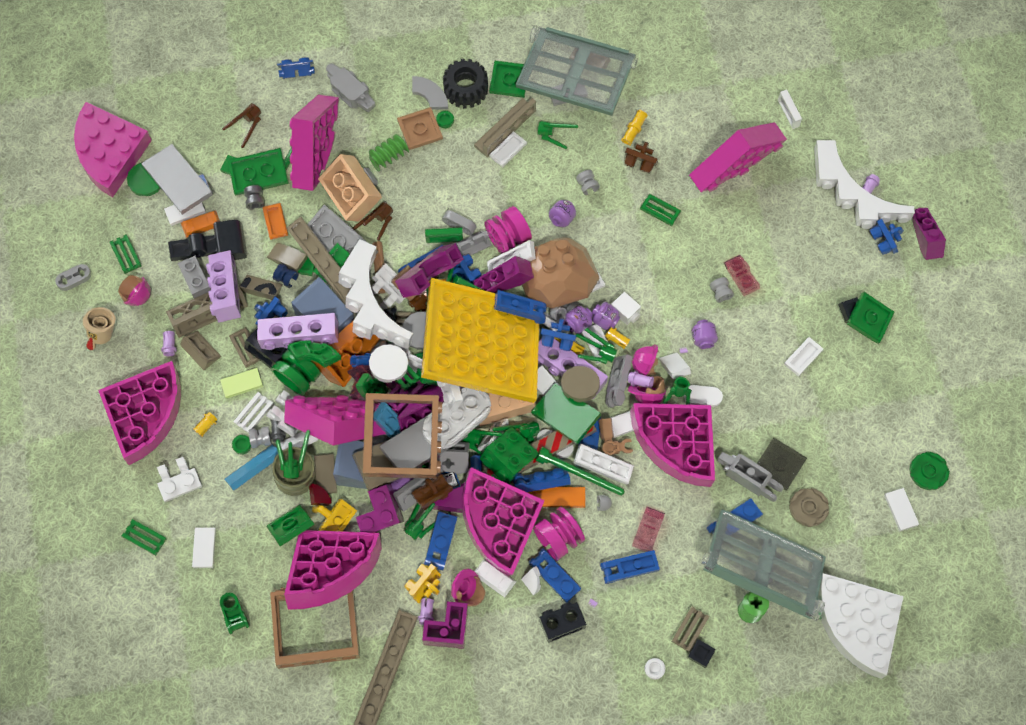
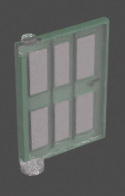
[516,25,638,116]
[701,509,826,621]

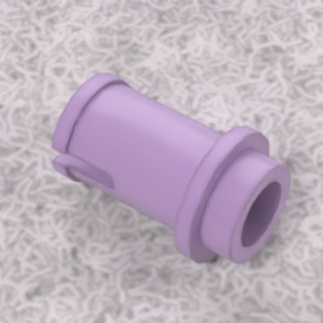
[862,174,880,194]
[161,331,177,356]
[628,371,654,388]
[418,598,434,625]

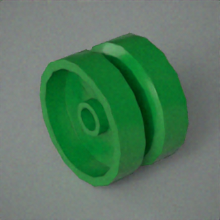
[271,348,321,396]

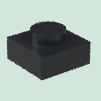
[838,297,858,321]
[687,639,716,668]

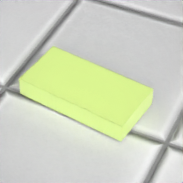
[220,368,263,399]

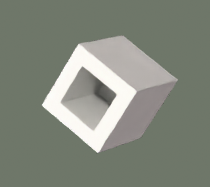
[611,292,641,325]

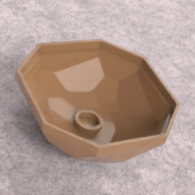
[522,237,600,308]

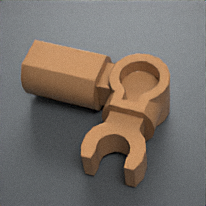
[599,418,633,455]

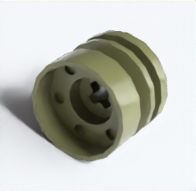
[272,447,315,496]

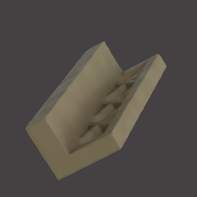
[474,98,536,158]
[166,285,248,338]

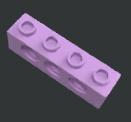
[206,250,241,323]
[257,313,338,350]
[538,339,608,400]

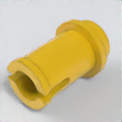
[605,327,630,349]
[193,412,218,437]

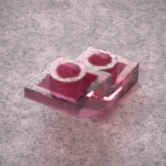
[724,255,760,297]

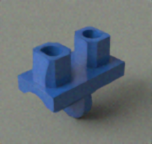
[869,219,904,255]
[452,254,482,284]
[254,297,288,327]
[541,318,577,352]

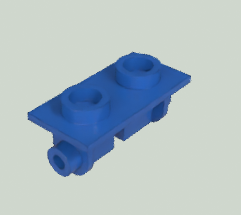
[277,58,315,79]

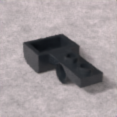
[168,220,247,261]

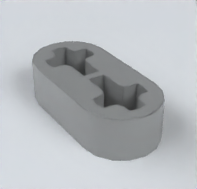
[442,210,477,236]
[55,264,91,291]

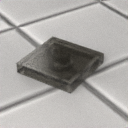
[757,437,807,491]

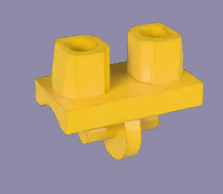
[404,564,441,604]

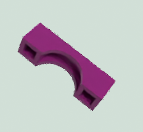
[395,243,464,298]

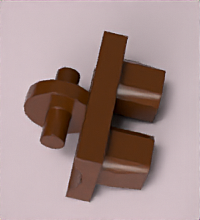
[625,142,658,174]
[411,474,453,510]

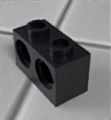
[244,328,287,369]
[539,602,587,643]

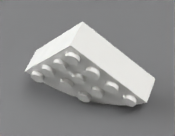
[818,573,903,679]

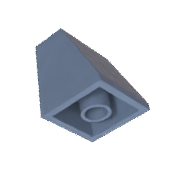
[291,277,354,334]
[333,440,388,489]

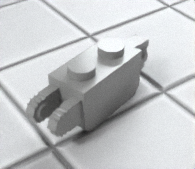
[326,63,375,112]
[717,452,784,502]

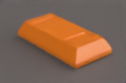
[262,203,288,240]
[181,210,220,238]

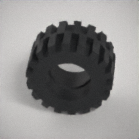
[443,59,488,109]

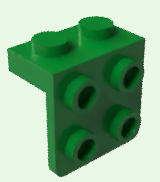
[480,428,538,484]

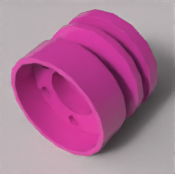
[484,206,532,254]
[533,506,585,561]

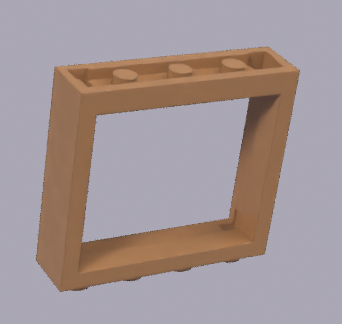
[363,393,442,479]
[270,588,360,669]

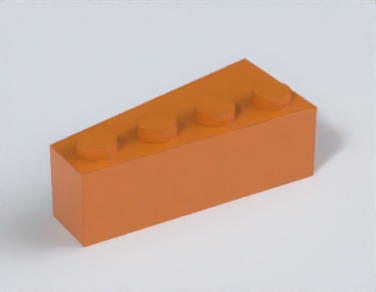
[311,320,380,387]

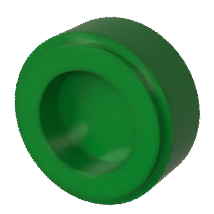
[436,111,454,129]
[232,435,252,455]

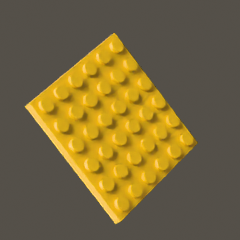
[421,278,539,403]

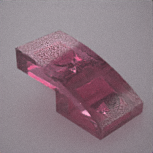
[632,506,665,552]

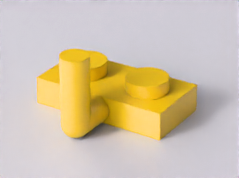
[312,499,357,532]

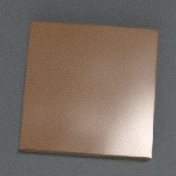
[397,107,443,150]

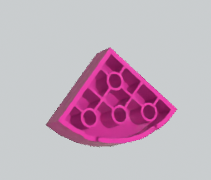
[289,94,339,191]
[74,102,152,198]
[689,122,787,192]
[98,361,181,465]
[284,395,396,446]
[630,403,715,487]
[462,467,544,576]
[284,530,382,610]

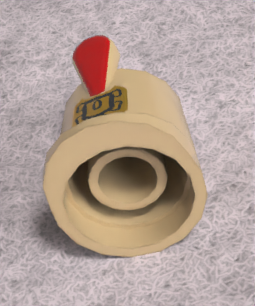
[83,307,115,350]

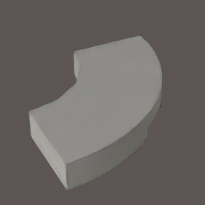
[412,76,448,110]

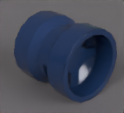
[272,263,299,288]

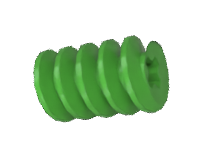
[369,134,409,172]
[738,592,769,623]

